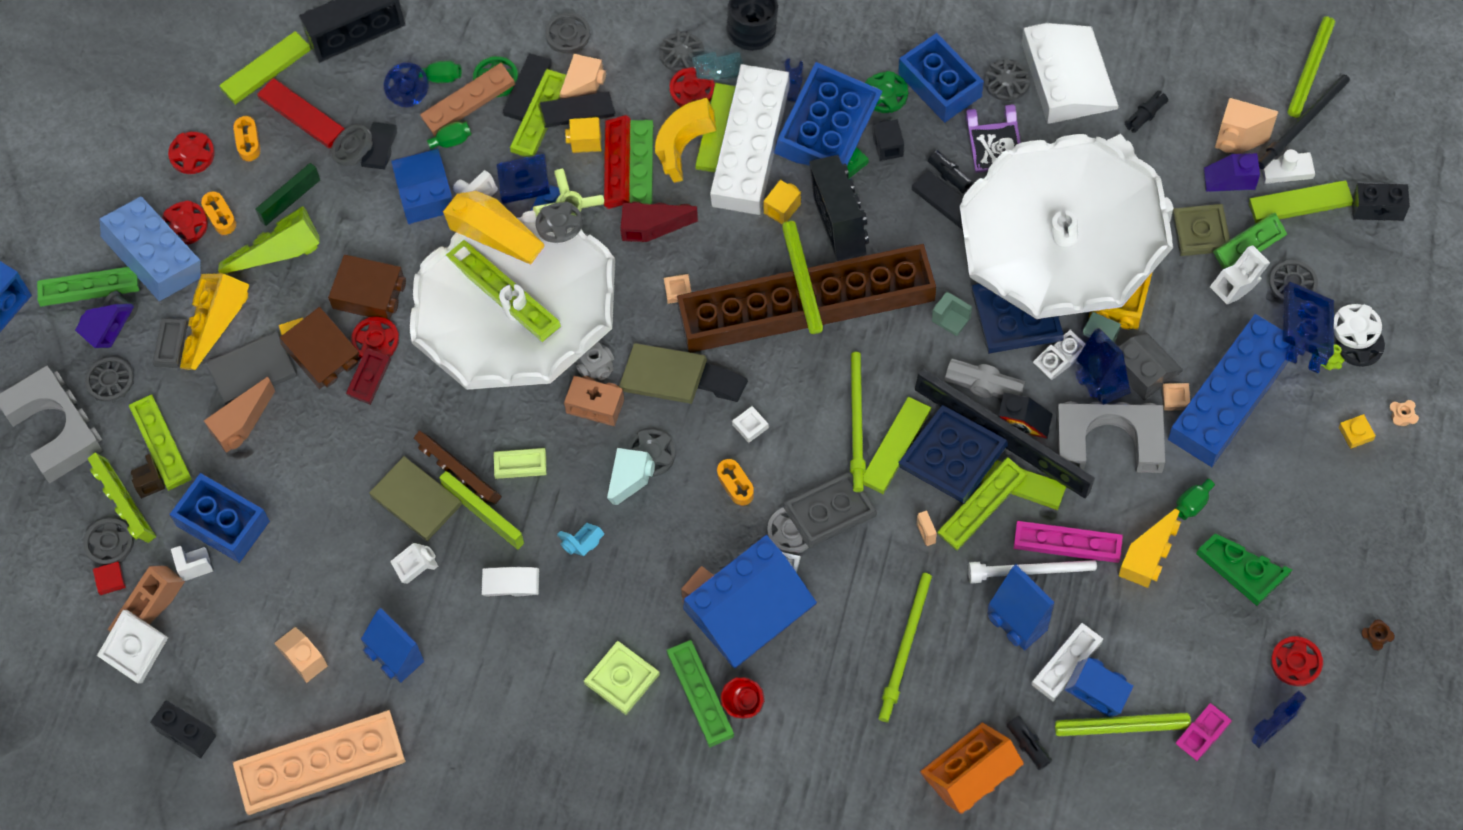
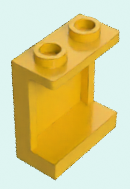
[1088,273,1152,330]

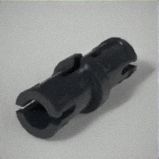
[1124,90,1168,133]
[927,150,973,193]
[1006,716,1052,770]

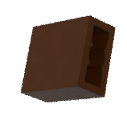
[328,254,406,320]
[280,307,359,389]

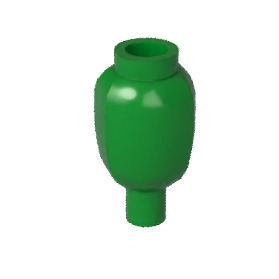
[417,61,462,84]
[427,121,472,149]
[1175,479,1215,520]

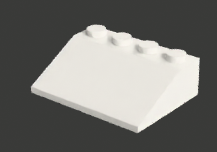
[1022,23,1118,124]

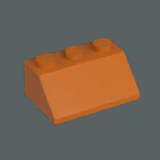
[920,722,1024,814]

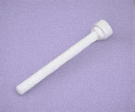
[968,560,1097,584]

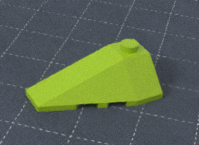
[218,206,320,274]

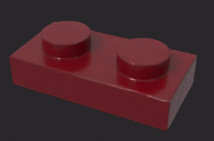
[346,348,391,405]

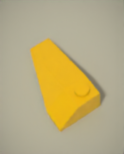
[443,191,545,265]
[180,274,249,370]

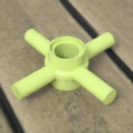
[533,169,604,216]

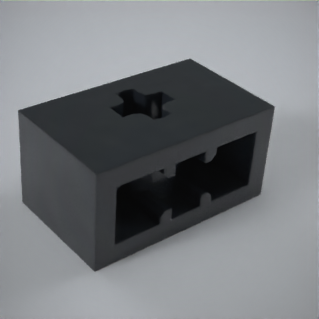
[1352,183,1410,221]
[150,700,216,758]

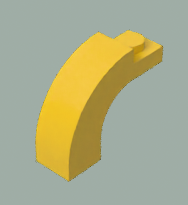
[655,98,716,183]

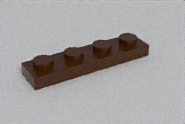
[413,430,502,504]

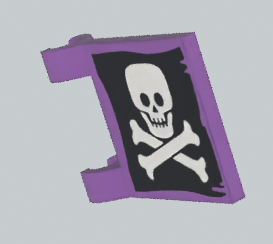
[966,105,1021,173]

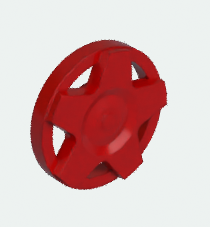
[669,67,715,107]
[168,132,215,174]
[162,201,208,245]
[351,317,399,358]
[1271,636,1323,686]

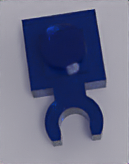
[785,58,803,103]

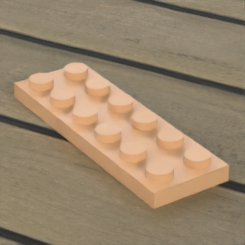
[233,710,406,815]

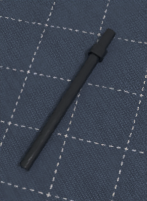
[1259,74,1350,170]

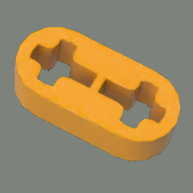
[233,116,261,161]
[201,192,236,235]
[717,459,754,506]

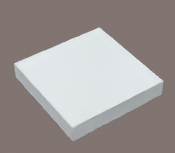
[97,610,168,683]

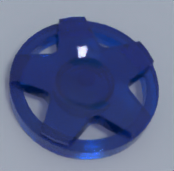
[384,62,429,108]

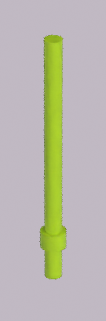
[850,352,866,492]
[878,573,932,722]

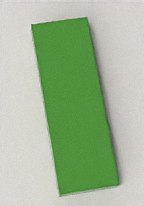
[1213,213,1287,269]

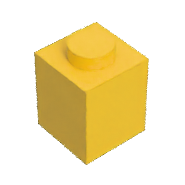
[565,117,601,153]
[763,180,801,224]

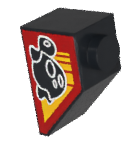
[998,392,1053,439]

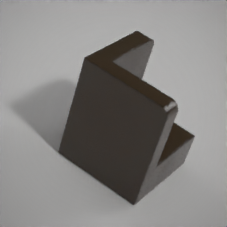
[131,453,165,499]

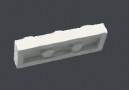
[1032,623,1103,701]

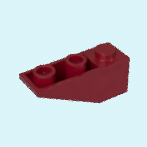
[620,202,698,242]

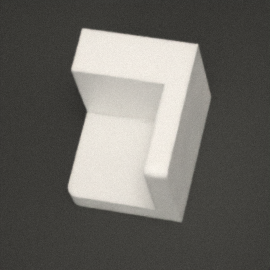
[171,546,213,581]

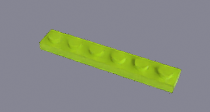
[446,240,561,342]

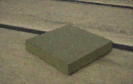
[1172,204,1230,256]

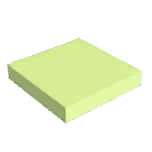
[584,641,660,715]

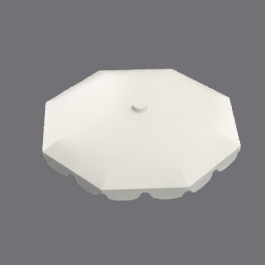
[960,134,1173,319]
[410,210,615,390]

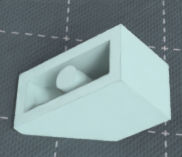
[607,448,655,505]

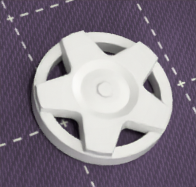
[1332,304,1382,349]

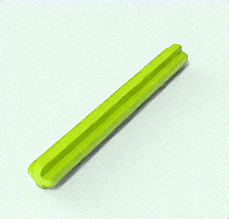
[1287,16,1335,118]
[782,220,823,334]
[1055,713,1191,736]

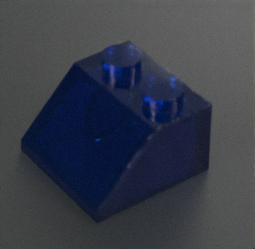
[1075,328,1131,405]

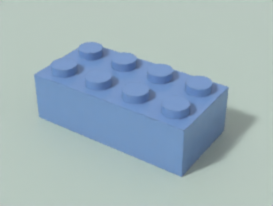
[99,196,201,301]

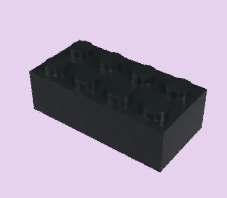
[299,0,406,63]
[809,155,869,261]

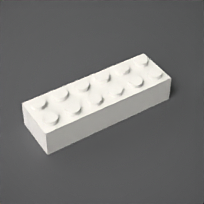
[710,64,790,215]

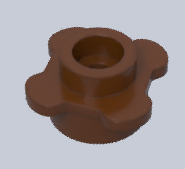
[1361,619,1395,651]

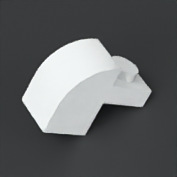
[1210,245,1270,304]

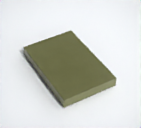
[619,343,707,404]
[369,456,462,542]

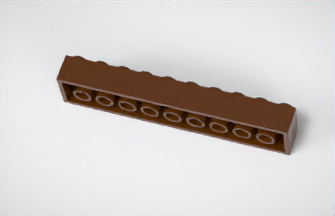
[677,244,936,353]

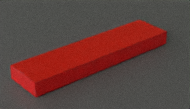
[257,78,345,149]
[604,115,631,209]

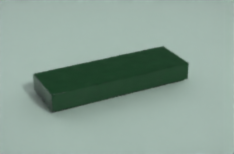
[255,163,321,226]

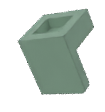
[932,292,972,336]
[1083,312,1121,356]

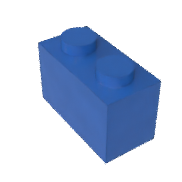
[1064,657,1134,717]

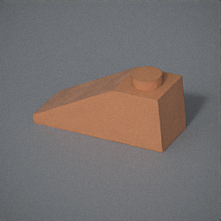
[204,377,275,453]
[108,566,185,632]

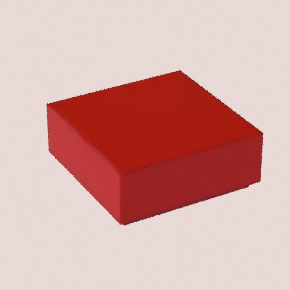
[93,561,126,595]

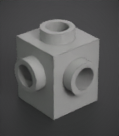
[576,342,614,382]

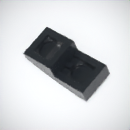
[361,122,397,170]
[697,363,748,402]

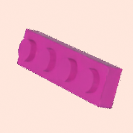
[1013,521,1123,563]

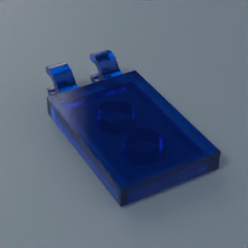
[1283,281,1334,373]

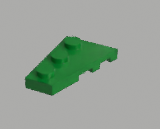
[1196,533,1293,606]

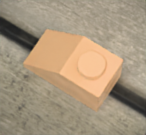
[560,54,606,99]
[274,627,328,683]

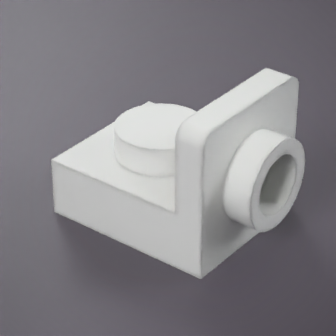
[390,543,438,584]

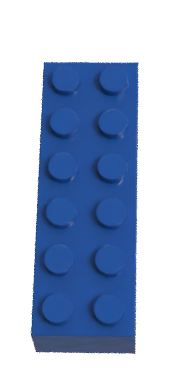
[1168,314,1299,467]

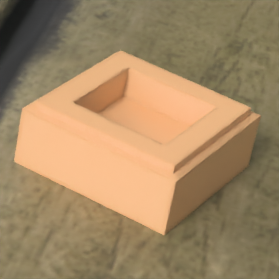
[664,274,691,304]
[1162,383,1190,411]
[917,510,937,546]

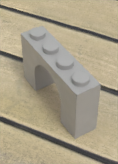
[0,365,103,484]
[1056,401,1165,473]

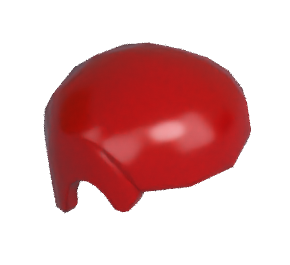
[720,677,765,719]

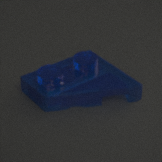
[1251,690,1307,748]

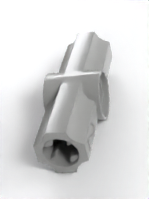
[945,359,1025,399]

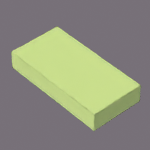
[494,448,547,479]

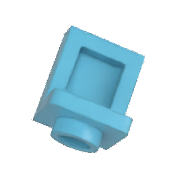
[557,523,605,556]

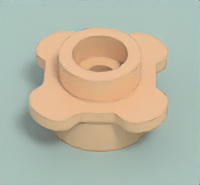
[1389,400,1419,426]

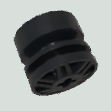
[726,0,779,51]

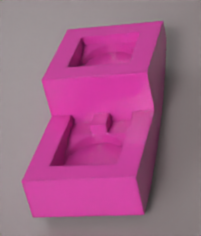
[1175,703,1232,761]

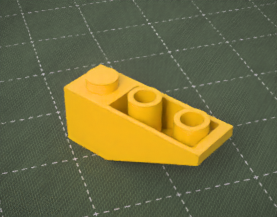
[1119,509,1181,588]

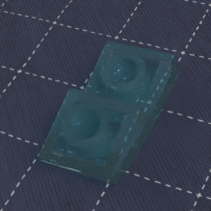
[692,52,744,80]

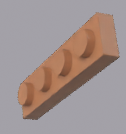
[420,63,515,136]

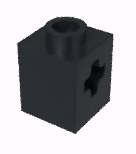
[873,119,904,161]

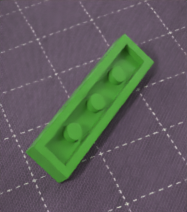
[630,120,654,204]
[37,267,140,307]
[667,640,734,748]

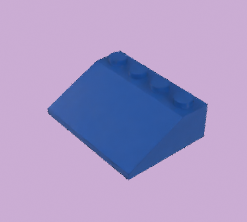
[774,62,882,165]
[683,535,817,669]

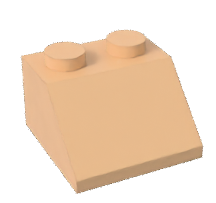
[1215,98,1278,154]

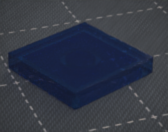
[497,154,551,204]

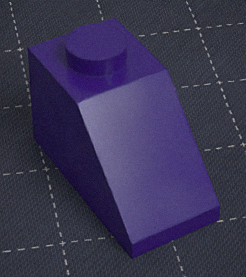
[1203,153,1260,192]
[75,304,134,348]

